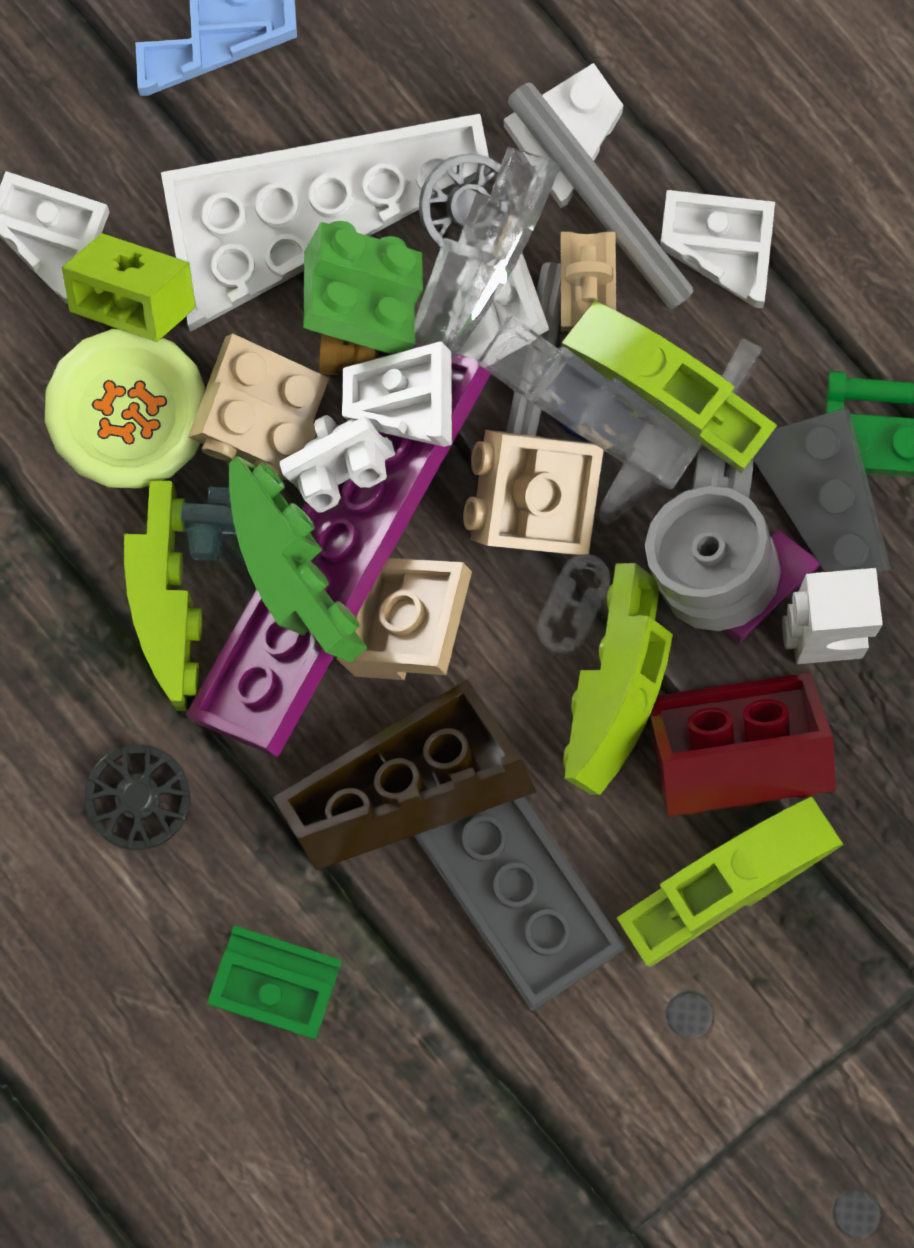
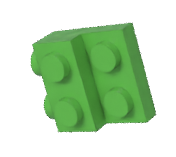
[303,221,423,354]

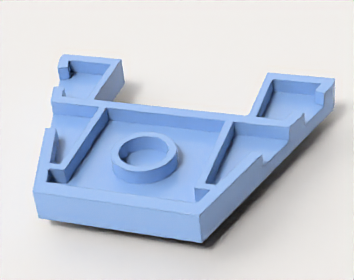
[135,0,297,96]

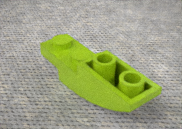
[561,301,777,473]
[124,480,202,711]
[563,563,673,795]
[617,796,844,967]

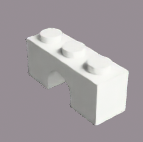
[782,568,883,664]

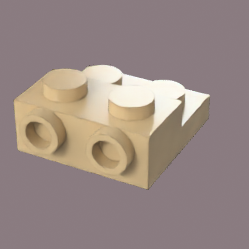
[188,334,329,482]
[463,430,604,556]
[336,558,472,680]

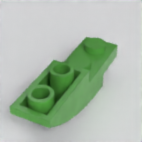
[229,456,367,663]

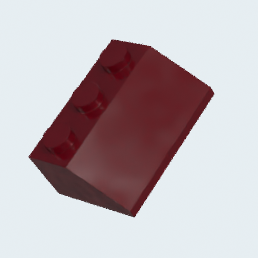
[649,672,836,817]

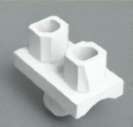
[279,415,395,513]

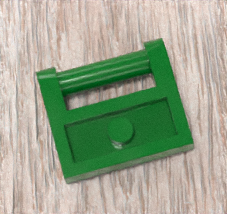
[825,371,914,478]

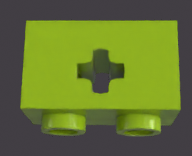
[62,233,196,342]

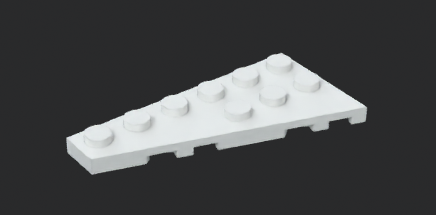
[161,114,490,332]

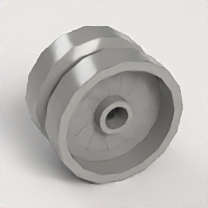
[645,486,781,631]

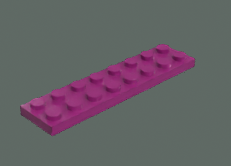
[186,342,492,758]

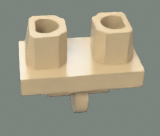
[560,232,616,331]

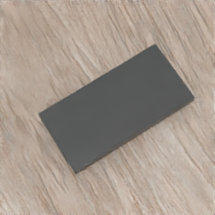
[414,797,627,1013]

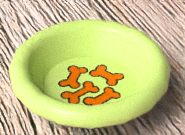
[44,329,206,488]

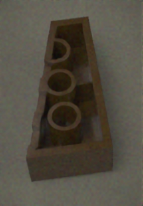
[273,679,536,870]

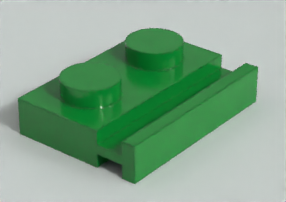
[207,925,343,1041]

